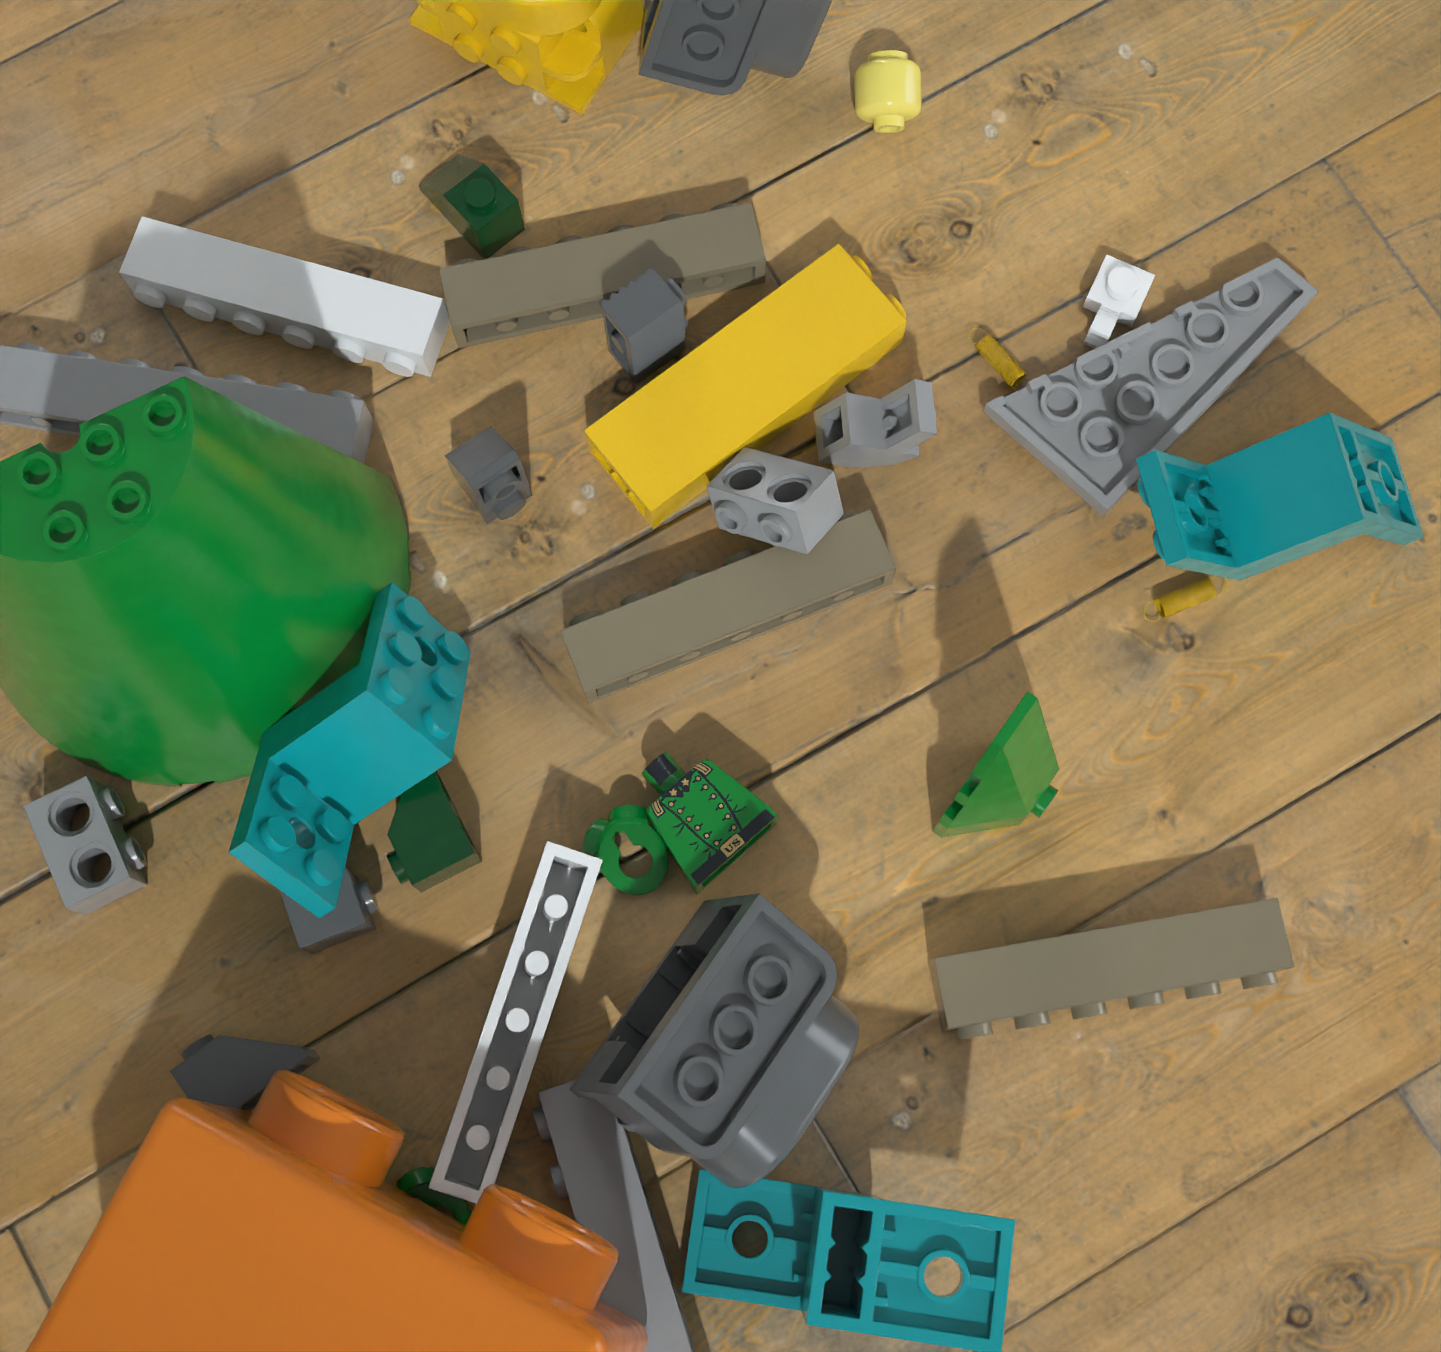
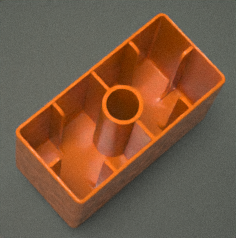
[26,1070,648,1352]

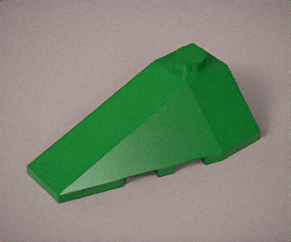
[933,691,1059,838]

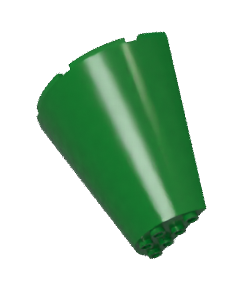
[0,376,411,787]

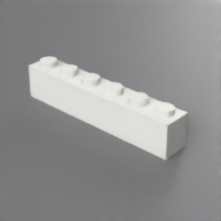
[119,216,450,377]
[429,841,603,1203]

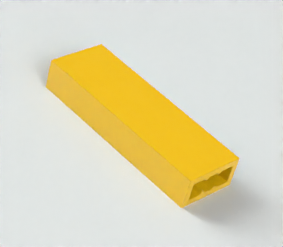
[584,243,907,529]

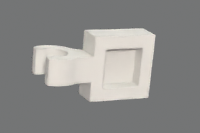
[1083,254,1155,349]

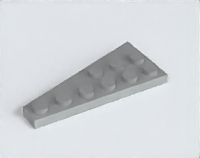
[983,257,1319,517]

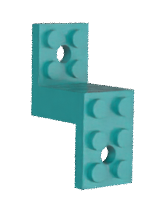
[1136,413,1424,581]
[228,582,471,918]
[682,1169,1015,1352]

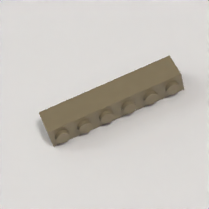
[439,202,766,349]
[560,509,896,704]
[928,898,1295,1040]

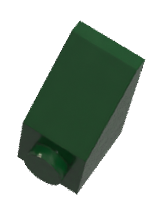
[419,154,525,259]
[386,771,482,893]

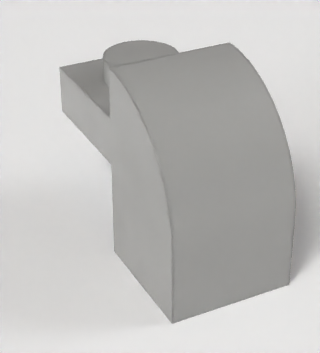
[814,379,937,467]

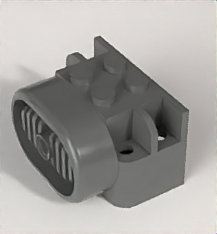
[638,0,832,96]
[569,893,859,1188]

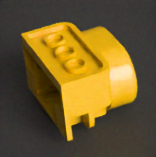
[409,0,644,115]

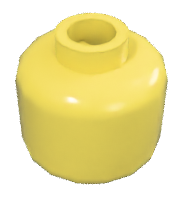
[854,50,922,133]

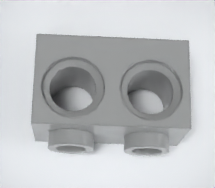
[707,447,844,554]
[23,776,147,915]

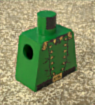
[642,752,778,894]

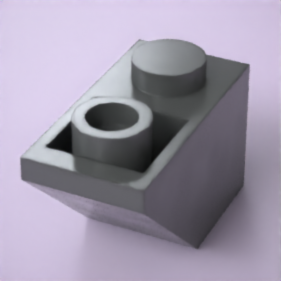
[445,426,532,524]

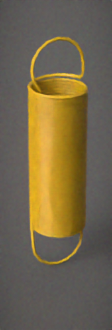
[968,328,1031,391]
[1143,576,1228,622]

